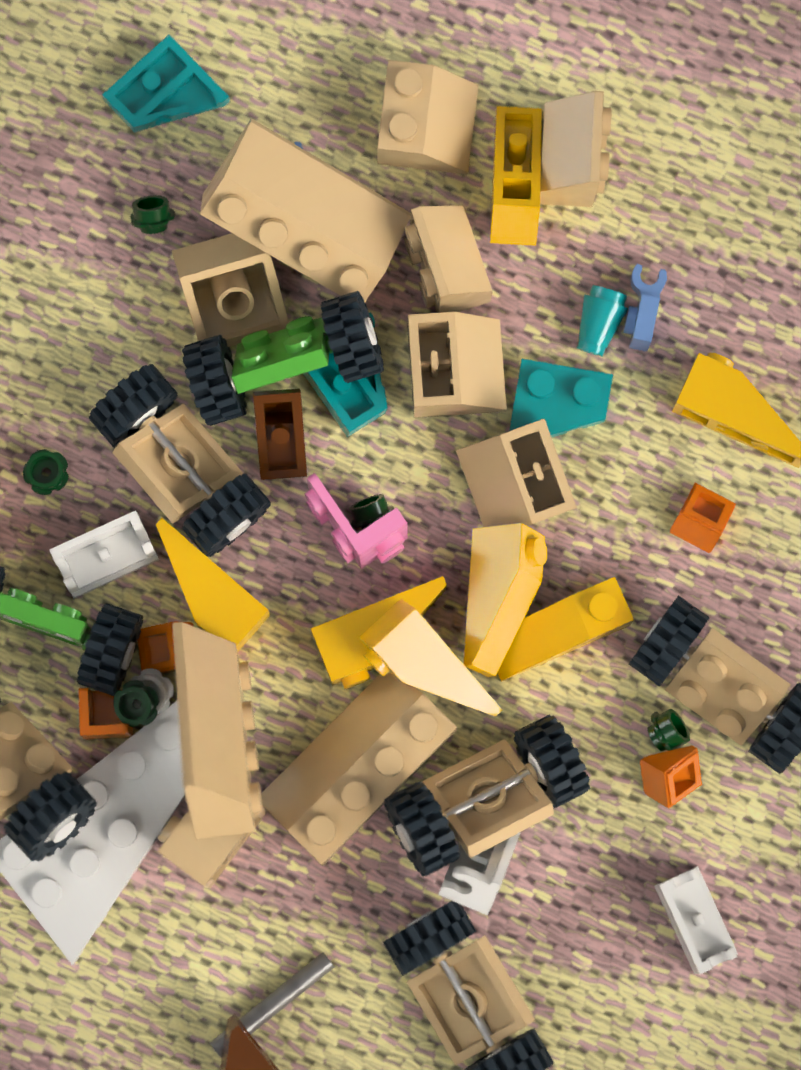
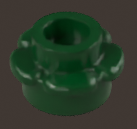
[130,195,175,234]
[23,449,69,495]
[349,494,394,530]
[113,680,160,727]
[648,709,690,751]

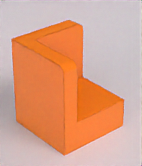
[79,688,133,740]

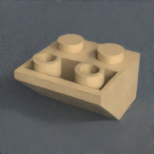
[540,91,612,207]
[404,205,493,313]
[407,312,507,418]
[456,418,577,527]

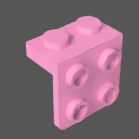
[304,473,408,569]

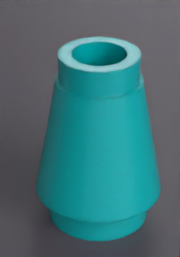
[577,285,628,357]

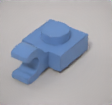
[623,264,667,352]

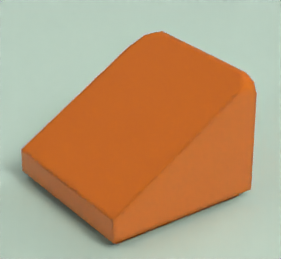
[670,482,736,553]
[138,621,194,674]
[640,745,702,809]

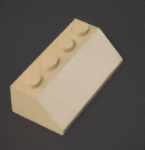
[200,118,410,303]
[172,622,263,839]
[261,672,457,866]

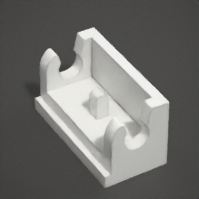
[49,510,159,599]
[438,832,521,915]
[654,866,738,974]

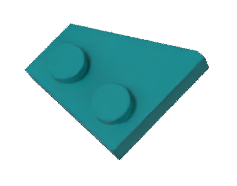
[102,34,230,132]
[303,312,388,437]
[509,359,613,438]

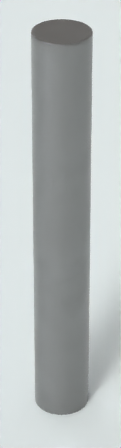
[210,952,335,1058]

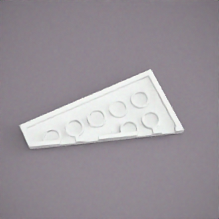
[0,700,186,965]

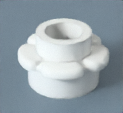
[130,668,174,714]

